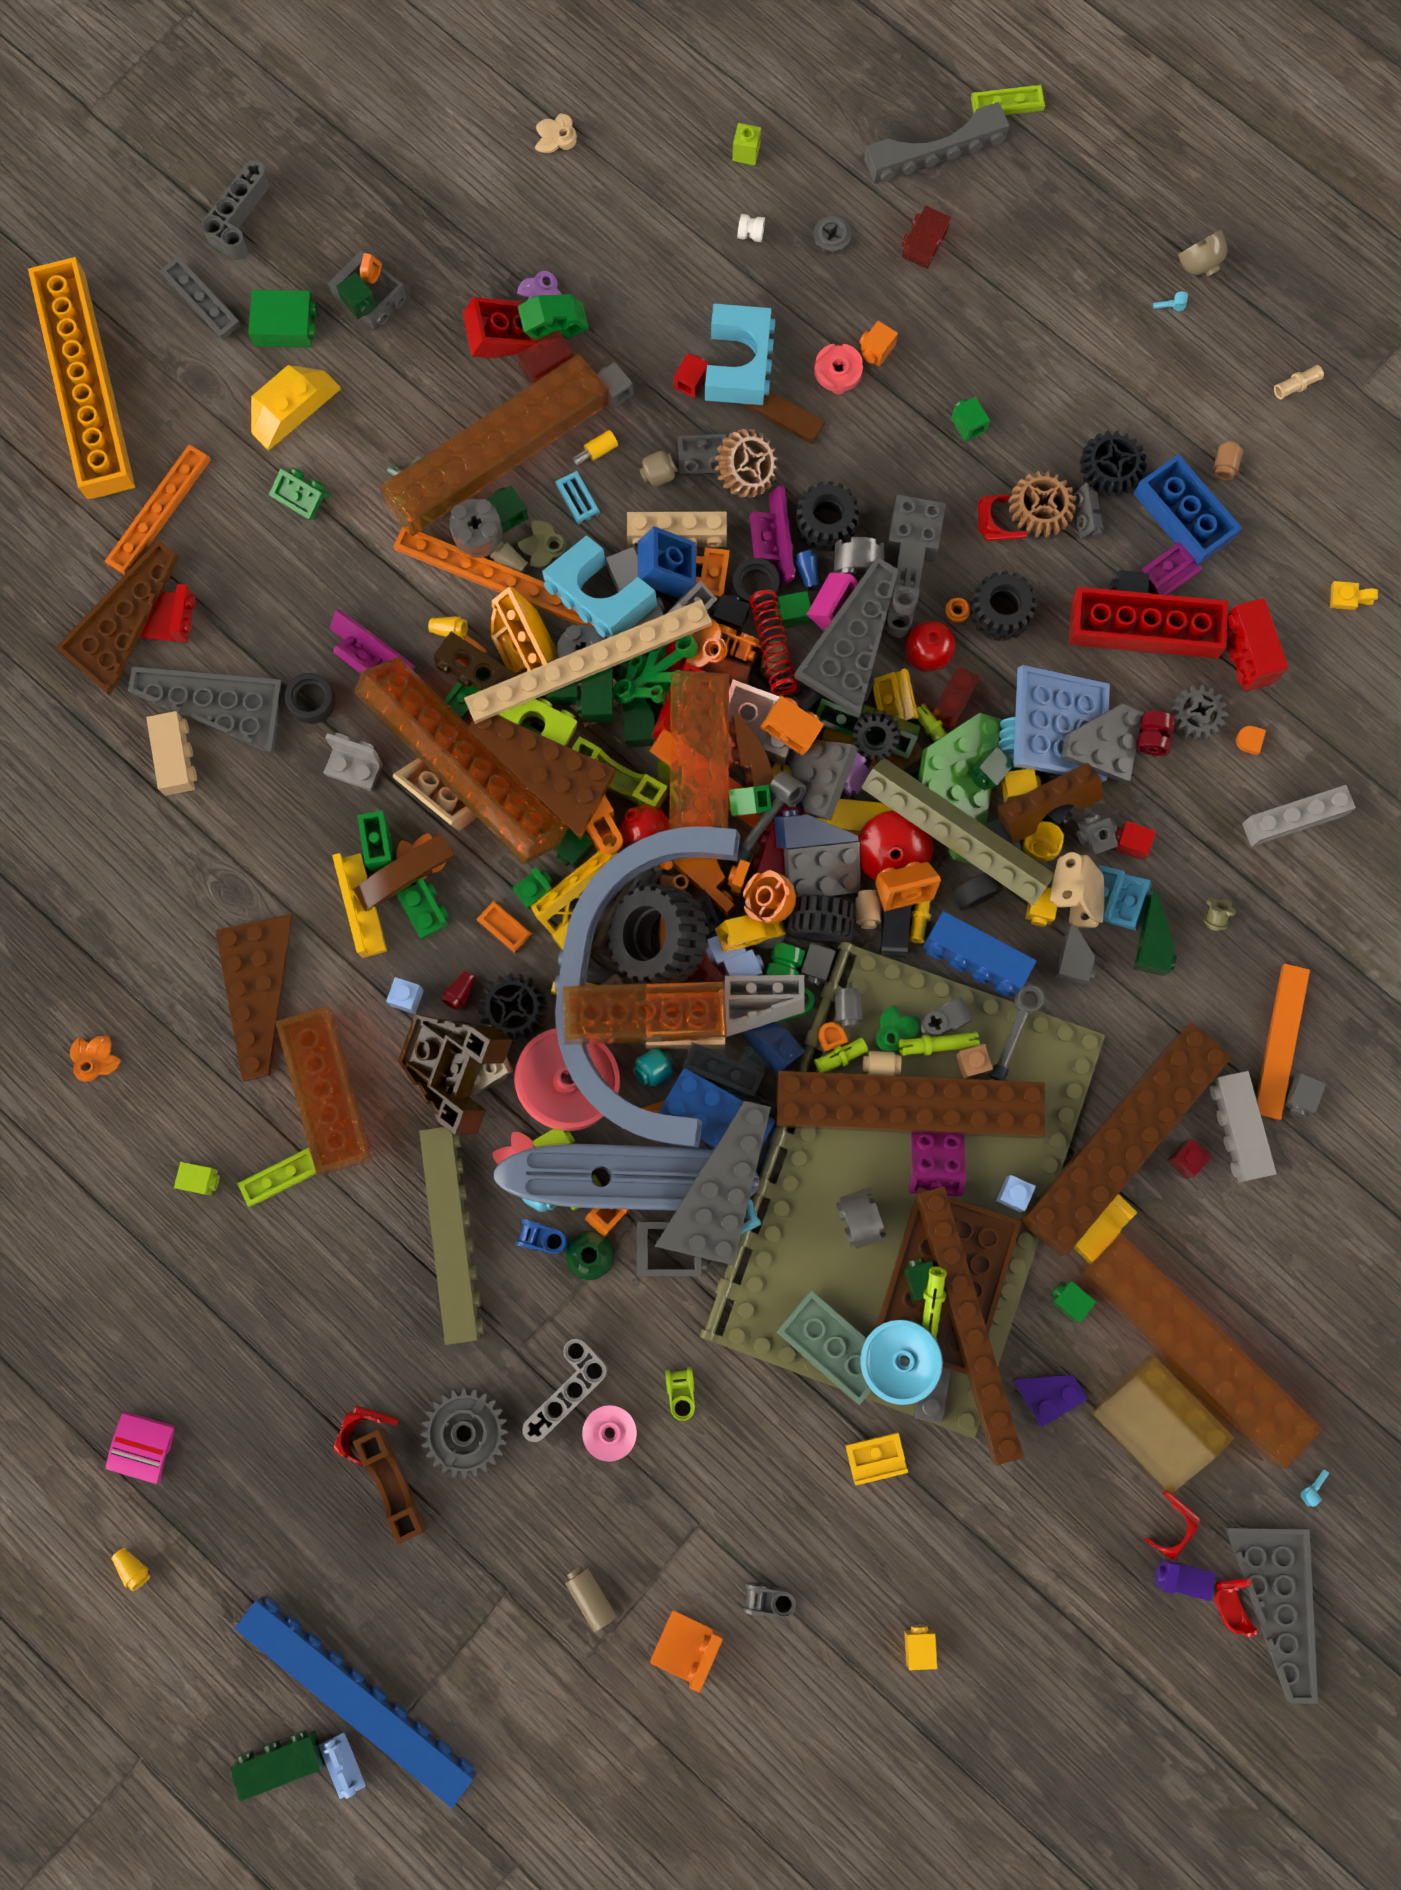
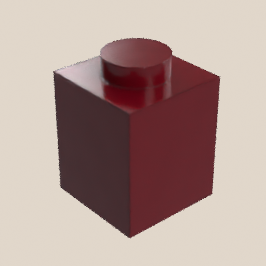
[1167,1139,1212,1178]

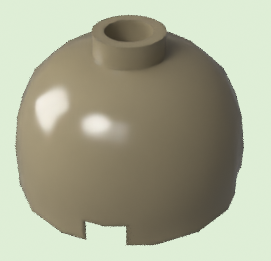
[1177,229,1228,277]

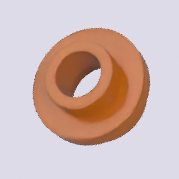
[945,598,970,623]

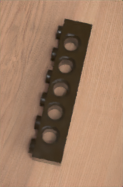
[434,631,578,733]

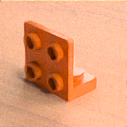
[650,1610,723,1693]

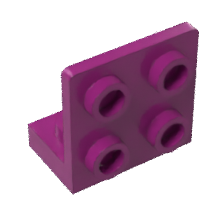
[909,1132,966,1196]

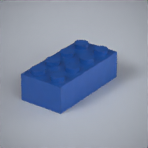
[1133,454,1242,566]
[922,911,1036,997]
[658,1068,776,1149]

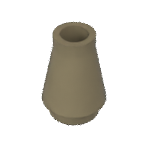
[490,541,528,573]

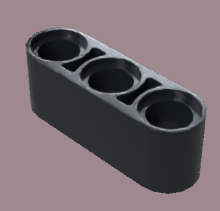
[880,905,911,957]

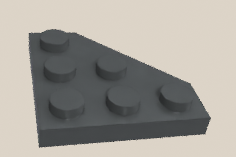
[1061,703,1143,784]
[787,740,858,820]

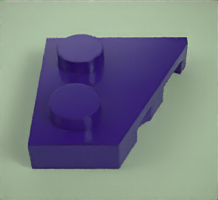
[1013,1375,1087,1427]

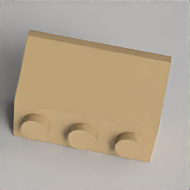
[393,753,483,831]

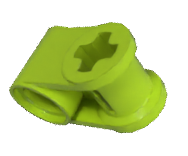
[665,1367,695,1421]

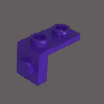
[1155,1559,1216,1601]

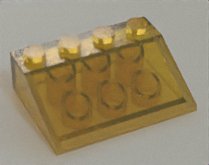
[1092,1356,1234,1493]

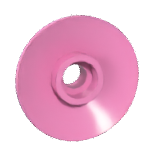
[582,1405,637,1462]

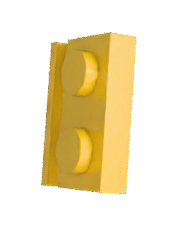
[873,668,918,721]
[845,1432,908,1486]

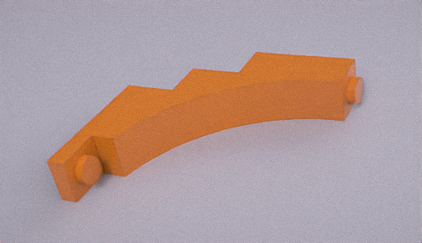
[672,753,737,917]

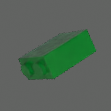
[249,290,318,348]

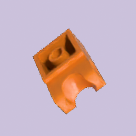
[585,795,624,856]

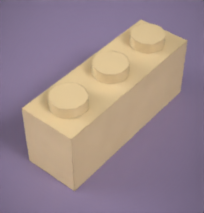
[146,711,197,796]

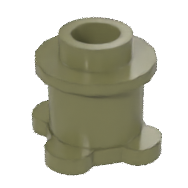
[1203,898,1236,931]

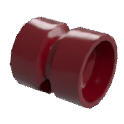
[1137,711,1176,756]

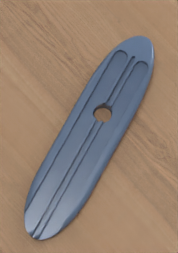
[494,1144,759,1211]

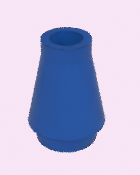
[794,550,820,589]

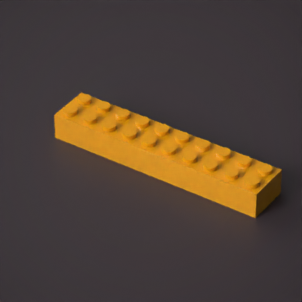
[28,257,136,500]

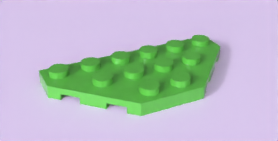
[918,713,1002,865]

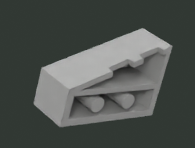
[725,975,805,1037]

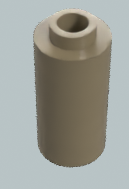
[565,1566,617,1632]

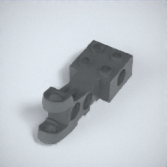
[886,495,946,638]

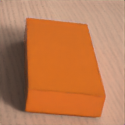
[476,900,532,954]

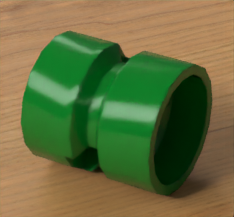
[765,943,807,975]

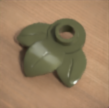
[517,521,567,568]

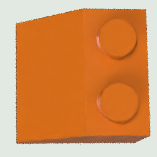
[875,862,941,911]

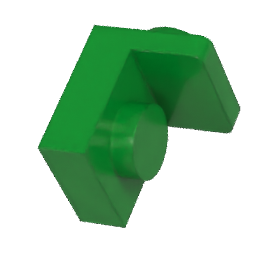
[512,867,553,910]

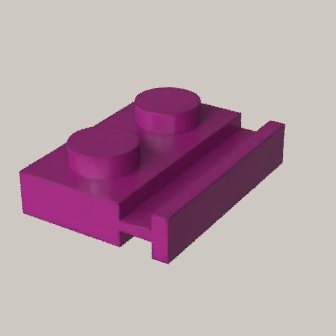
[1140,542,1202,595]

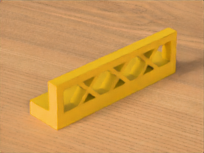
[530,843,618,934]
[332,853,387,958]

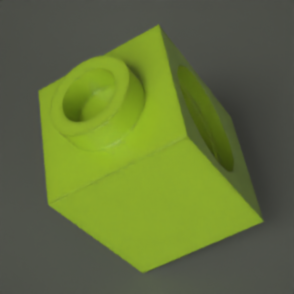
[732,123,761,166]
[174,1162,219,1196]

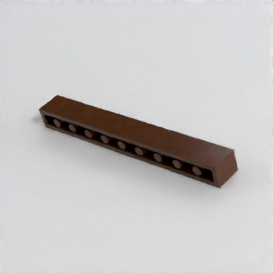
[914,1186,1025,1465]

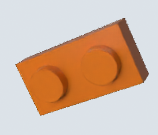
[727,859,750,897]

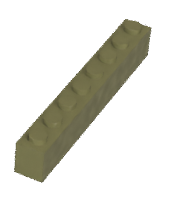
[861,758,1054,905]
[419,1127,484,1345]

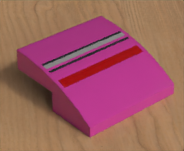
[105,1411,175,1484]

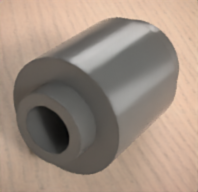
[835,988,863,1028]

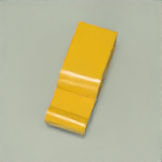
[715,915,786,953]
[1073,1194,1137,1262]

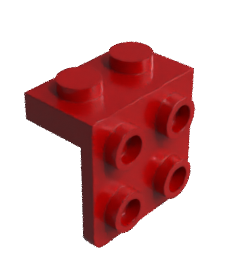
[140,584,196,643]

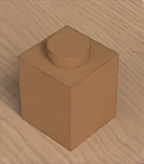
[955,1044,993,1079]

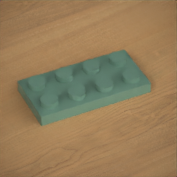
[776,1290,872,1405]

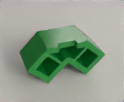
[518,294,589,341]

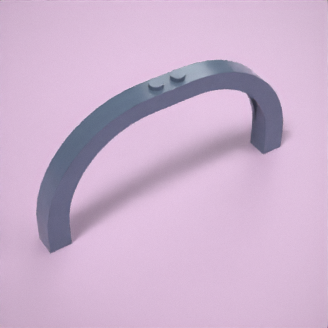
[555,827,740,1148]

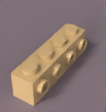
[627,512,727,548]

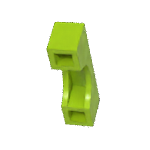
[572,736,668,808]

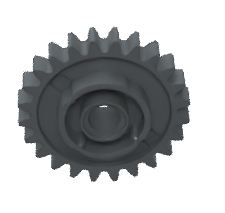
[421,1388,509,1479]

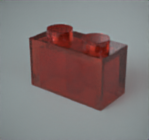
[901,205,951,269]
[517,330,575,389]
[933,666,980,729]

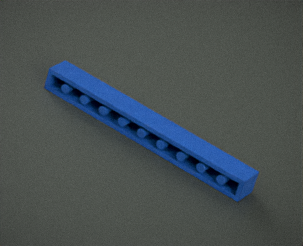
[234,1597,476,1808]

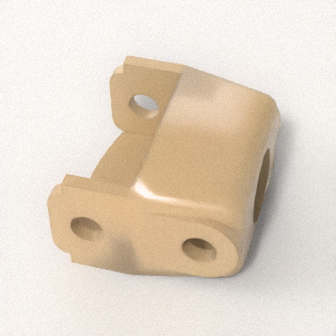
[1050,852,1104,928]

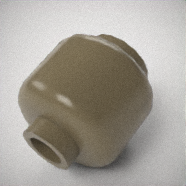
[640,450,678,487]

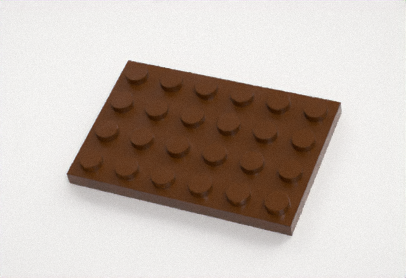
[875,1187,1022,1375]

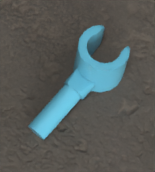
[1153,292,1188,311]
[1301,1469,1329,1507]

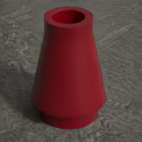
[441,971,476,1011]

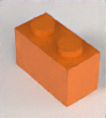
[759,696,824,756]

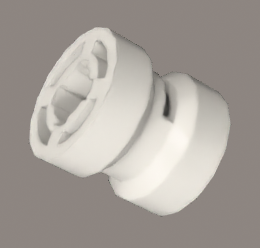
[737,214,765,243]

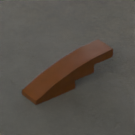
[353,833,455,912]

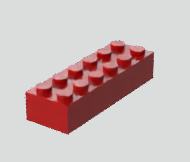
[1069,587,1228,659]

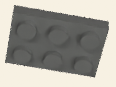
[784,841,860,897]

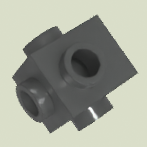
[1077,812,1118,855]

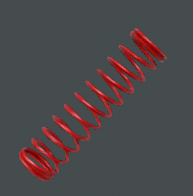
[750,590,798,696]

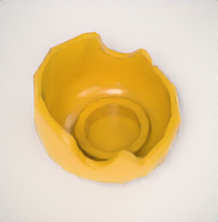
[1023,821,1064,862]

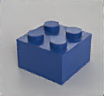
[638,526,696,599]

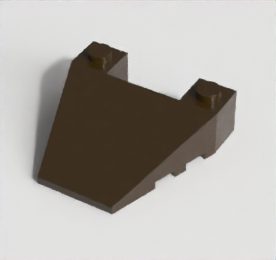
[398,1015,512,1135]

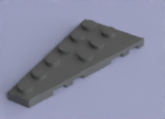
[794,557,898,717]
[654,1101,771,1265]
[1224,1527,1318,1704]

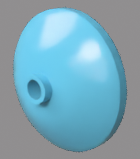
[861,1320,943,1405]

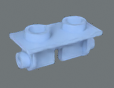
[318,1732,366,1799]

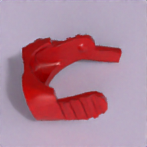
[977,494,1027,541]
[334,1406,399,1466]
[1144,1489,1200,1561]
[1214,1578,1259,1637]

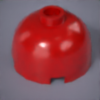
[905,621,955,672]
[619,804,672,847]

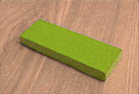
[971,85,1045,115]
[237,1147,322,1207]

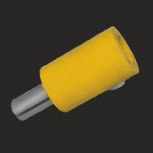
[573,430,618,465]

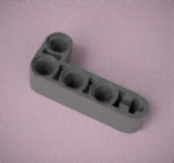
[201,161,270,260]

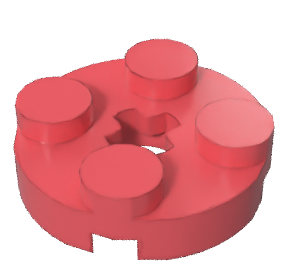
[814,344,863,395]

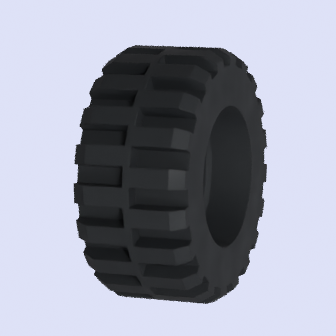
[608,884,709,986]

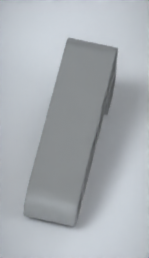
[522,1338,608,1442]

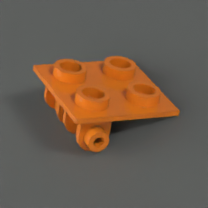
[715,624,765,662]

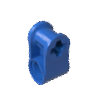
[515,1219,569,1255]

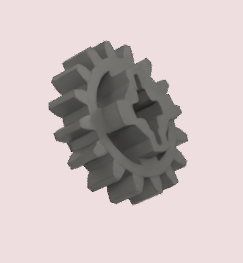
[1170,685,1228,741]

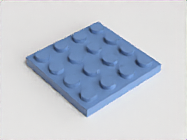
[1014,665,1110,782]

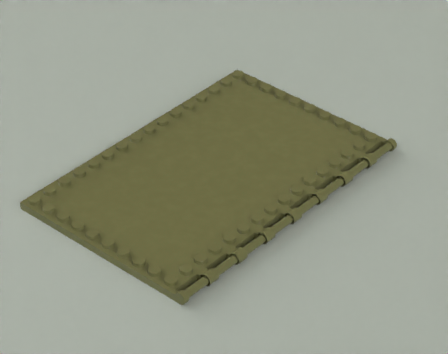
[699,942,1105,1439]

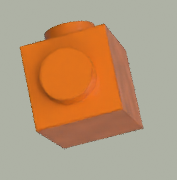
[859,321,898,367]

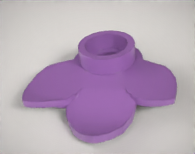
[517,271,562,299]

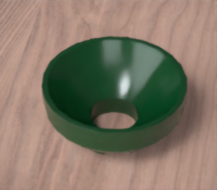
[566,1231,614,1280]

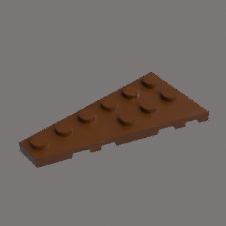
[55,539,179,696]
[468,715,617,839]
[215,914,293,1082]

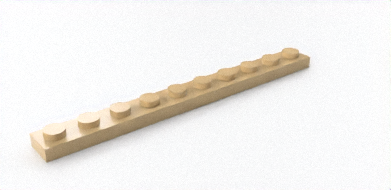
[464,599,712,724]

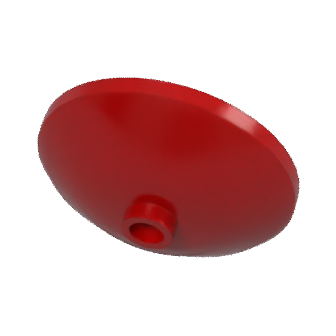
[858,810,933,881]

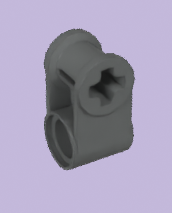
[920,997,973,1037]
[742,1582,796,1618]

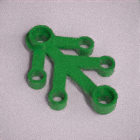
[613,635,698,704]

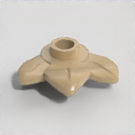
[535,113,577,153]

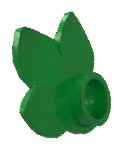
[876,1005,921,1056]

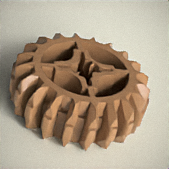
[714,429,779,498]
[1009,471,1076,538]

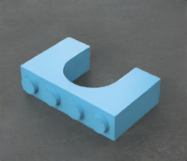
[705,304,775,405]
[542,535,657,638]

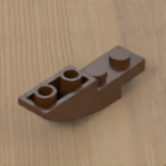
[728,714,773,816]

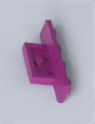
[749,485,796,587]
[330,609,415,686]

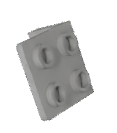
[323,733,383,791]

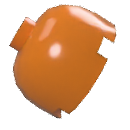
[743,870,796,924]

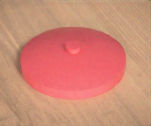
[514,1028,620,1131]

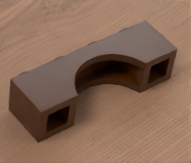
[997,763,1103,844]
[353,1427,427,1545]

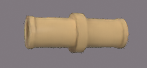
[1274,365,1324,400]

